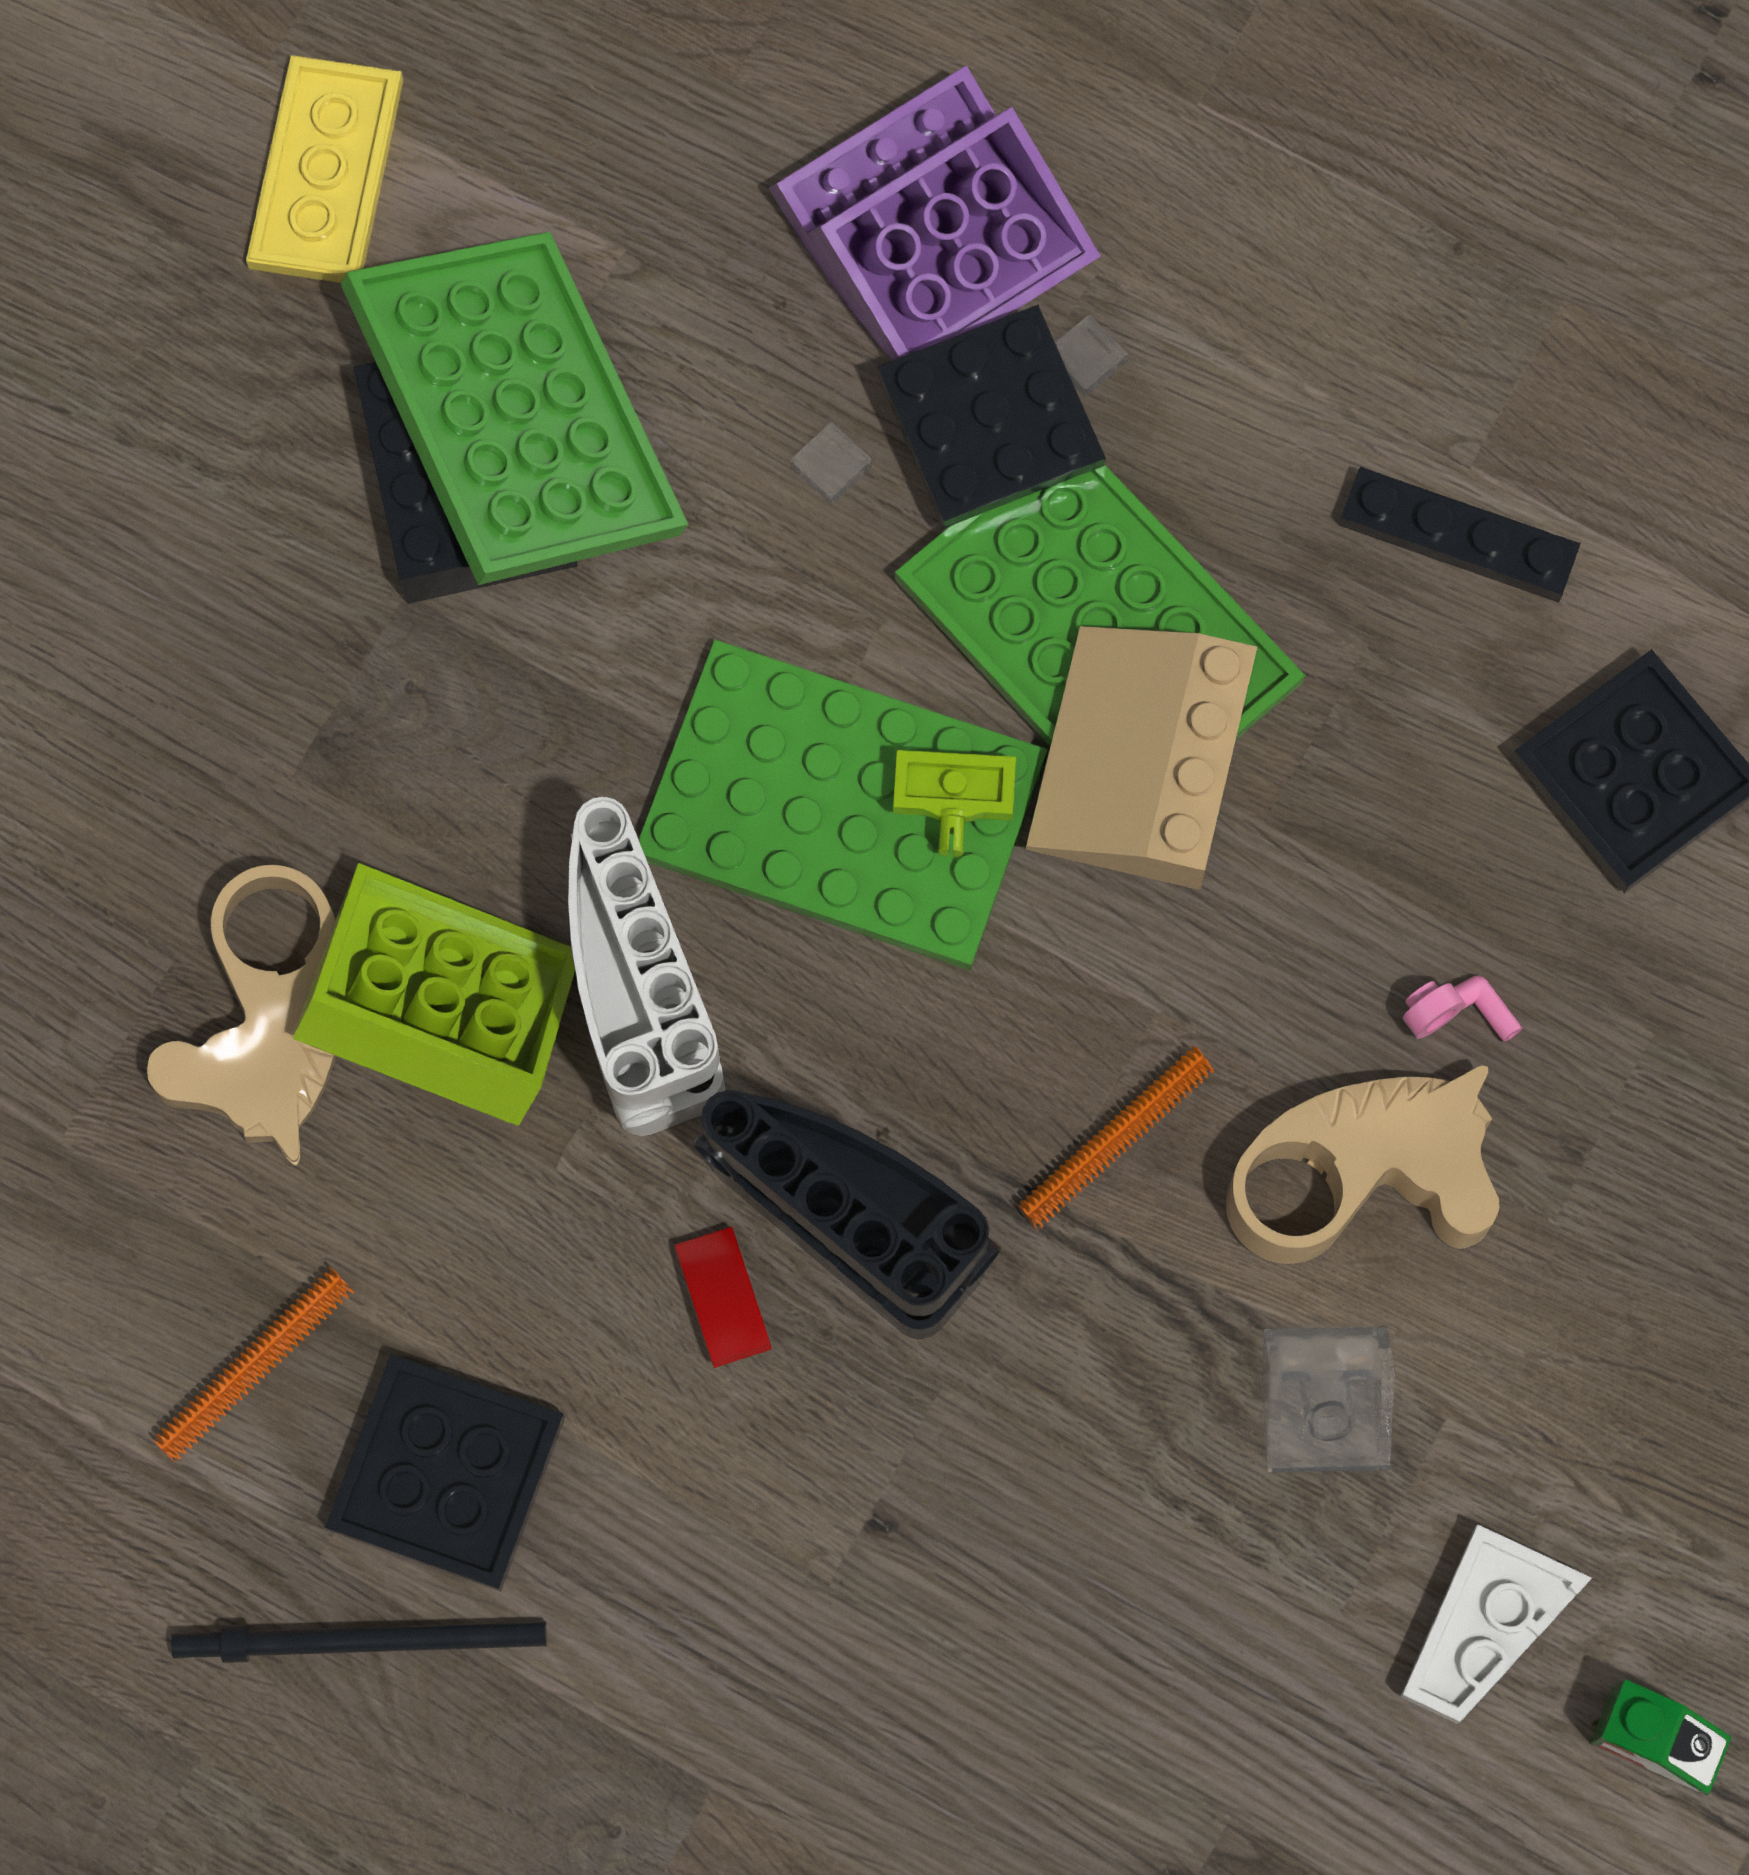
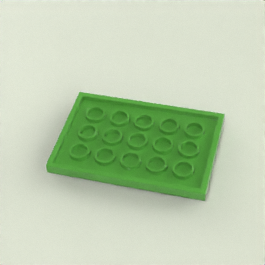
[340,232,688,585]
[895,465,1306,747]
[639,640,1048,971]

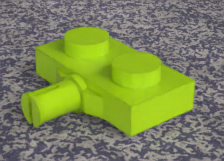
[893,750,1016,857]

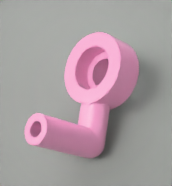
[1402,976,1523,1042]

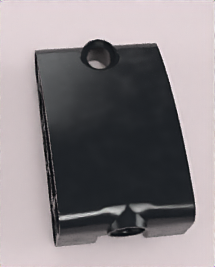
[692,1090,1001,1339]

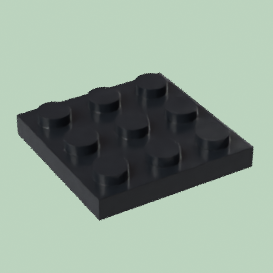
[877,305,1106,528]
[1512,649,1749,893]
[325,1354,565,1592]

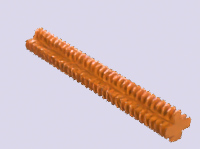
[1017,1046,1214,1231]
[152,1267,354,1464]

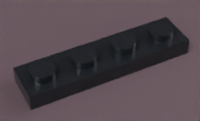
[1339,467,1581,603]

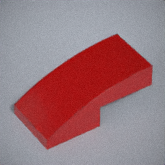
[674,1227,772,1368]

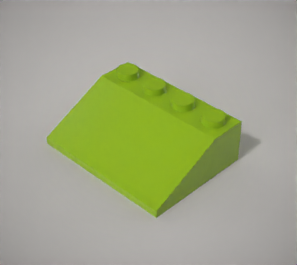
[292,863,575,1126]

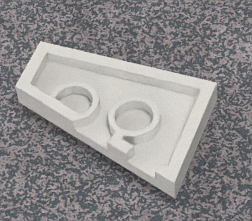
[1400,1525,1592,1724]

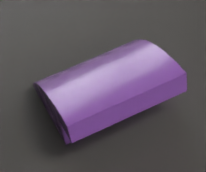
[768,65,1101,360]

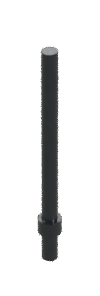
[171,1621,547,1663]

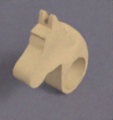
[147,865,336,1166]
[1226,1066,1499,1264]

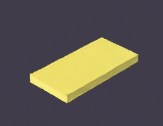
[246,55,404,283]

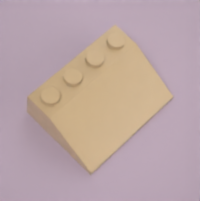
[1026,626,1257,890]

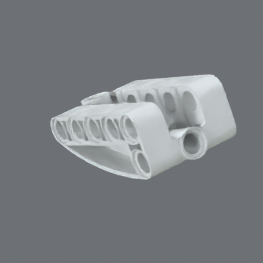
[568,797,725,1136]

